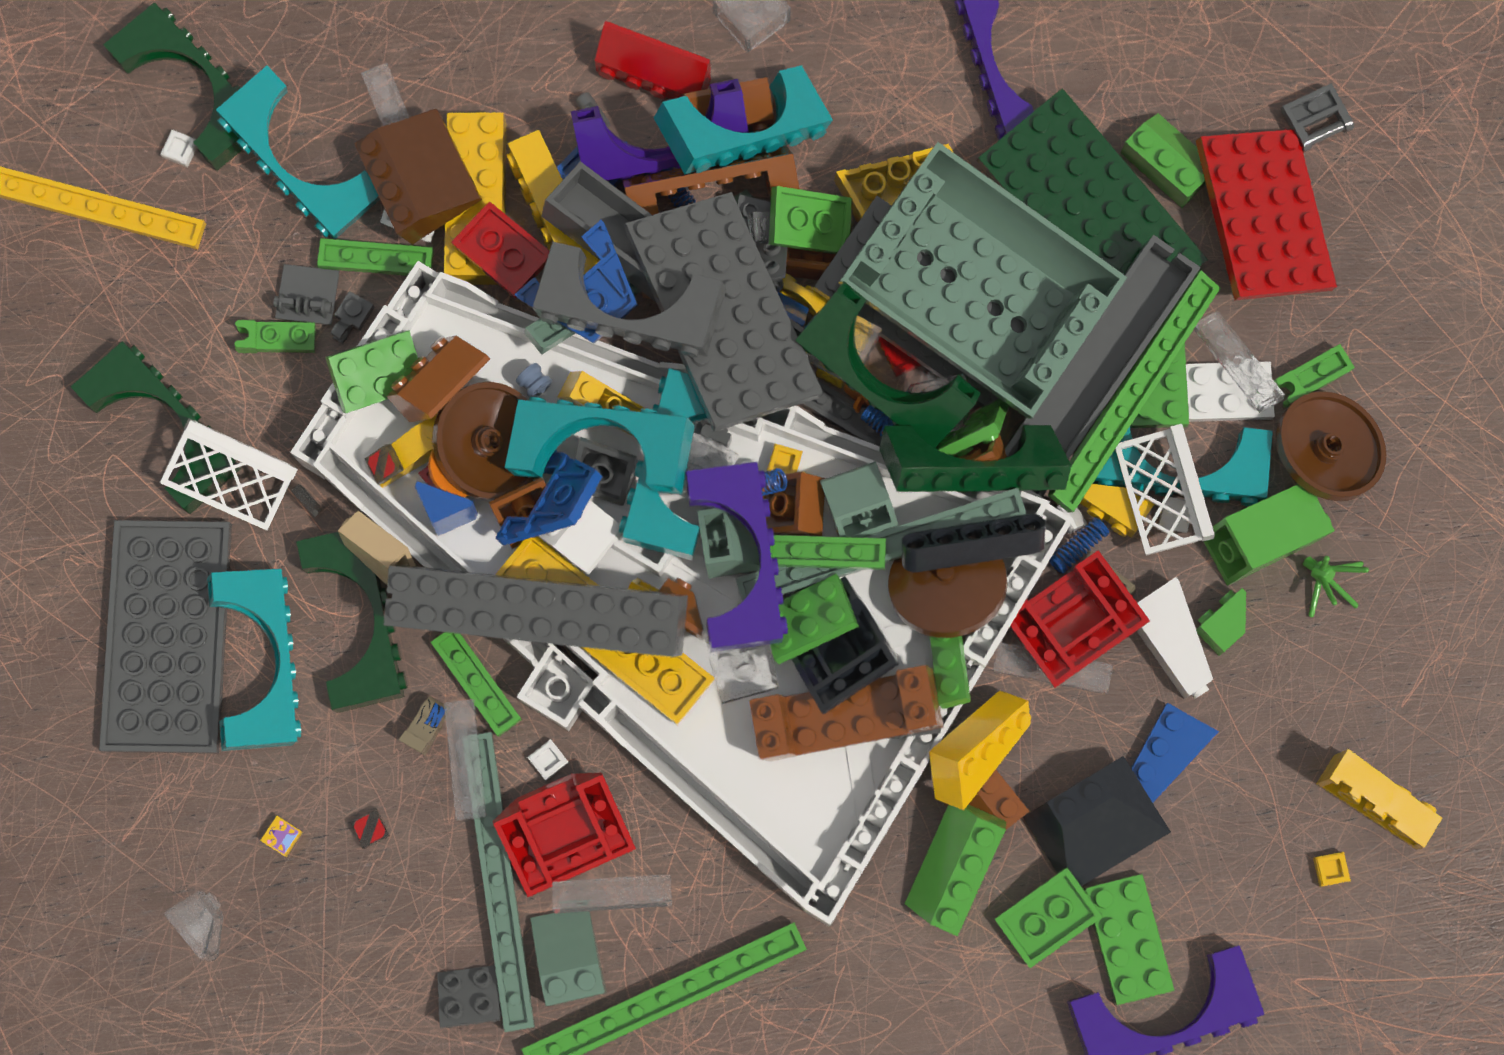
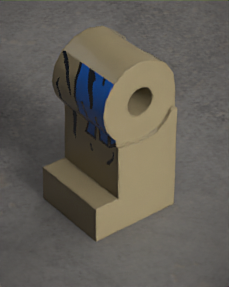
[399,696,451,756]

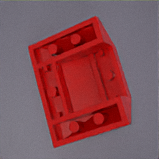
[1010,550,1150,688]
[493,772,636,897]

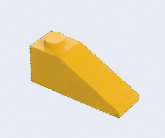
[367,413,438,488]

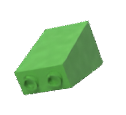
[1203,484,1335,586]

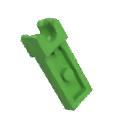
[234,320,316,353]
[1272,344,1355,408]

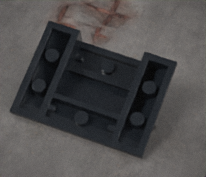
[791,576,899,715]
[1023,756,1171,886]

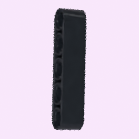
[902,514,1046,572]

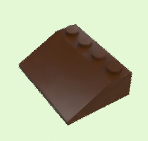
[354,108,482,245]

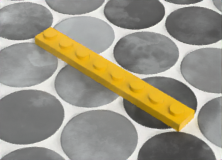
[0,167,206,250]

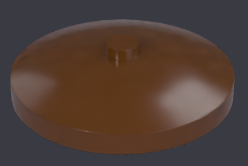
[432,382,535,500]
[1276,391,1386,501]
[888,558,1008,638]

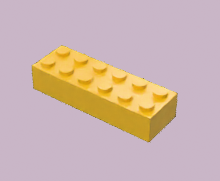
[444,113,507,285]
[506,130,600,274]

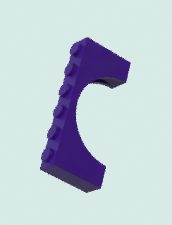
[570,79,749,181]
[685,462,788,652]
[1067,945,1265,1055]

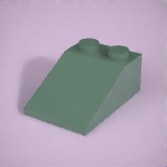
[530,905,607,1006]

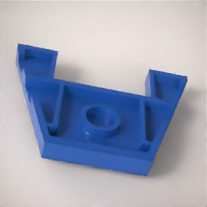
[514,220,638,344]
[495,450,602,545]

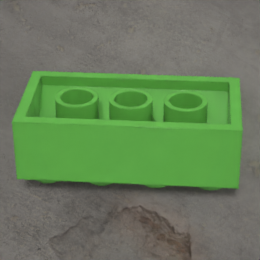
[905,804,1007,936]

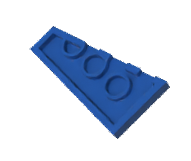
[1131,703,1219,802]

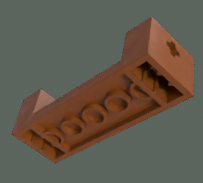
[622,146,800,215]
[749,665,944,762]

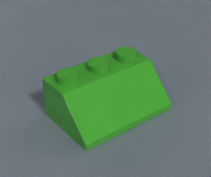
[1121,113,1206,208]

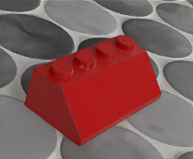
[595,21,711,99]

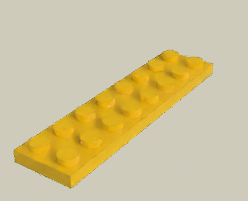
[495,536,715,726]

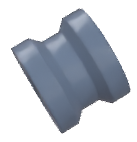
[516,363,553,398]

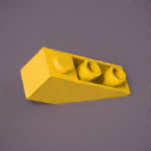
[557,371,644,437]
[1079,484,1154,538]

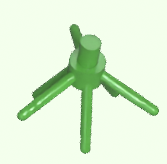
[1303,556,1369,618]

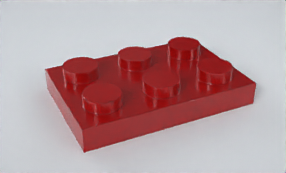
[451,201,550,299]

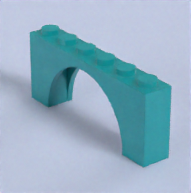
[216,65,380,239]
[653,65,833,174]
[619,369,708,560]
[505,397,695,494]
[1093,412,1273,506]
[207,569,301,751]

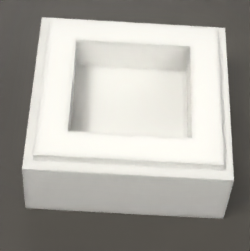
[160,130,197,167]
[528,739,569,781]

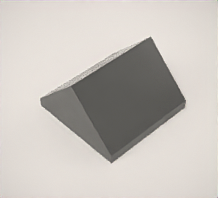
[575,437,638,506]

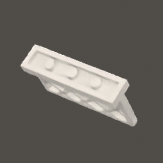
[160,418,298,530]
[1115,424,1214,556]

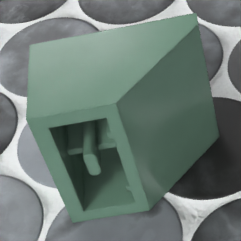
[820,461,898,538]
[697,508,760,579]

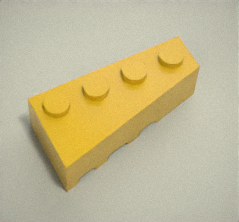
[834,144,954,222]
[929,690,1031,810]
[1316,749,1442,850]

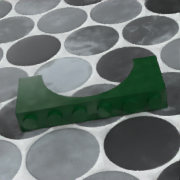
[103,2,243,171]
[795,281,981,448]
[71,341,241,514]
[879,425,1072,492]
[296,532,408,713]

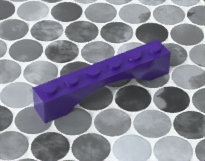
[954,0,1034,141]

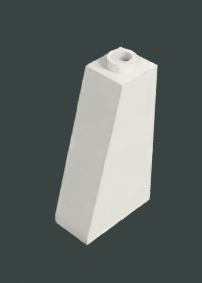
[1137,577,1213,699]

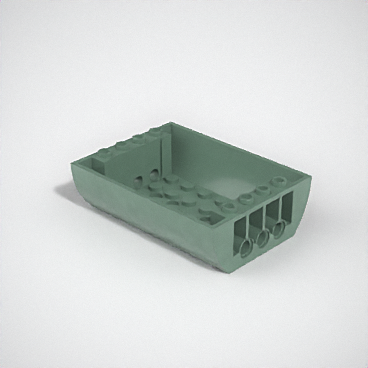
[838,142,1127,419]

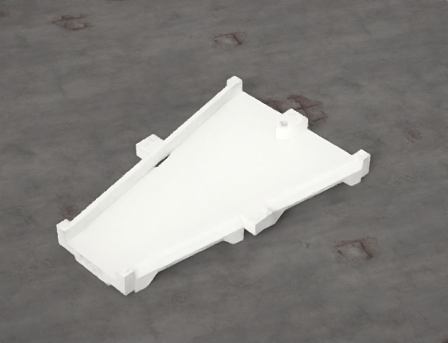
[290,261,1074,927]

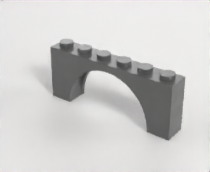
[533,242,726,358]

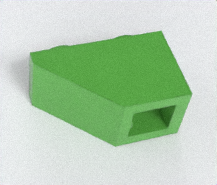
[1196,588,1246,656]

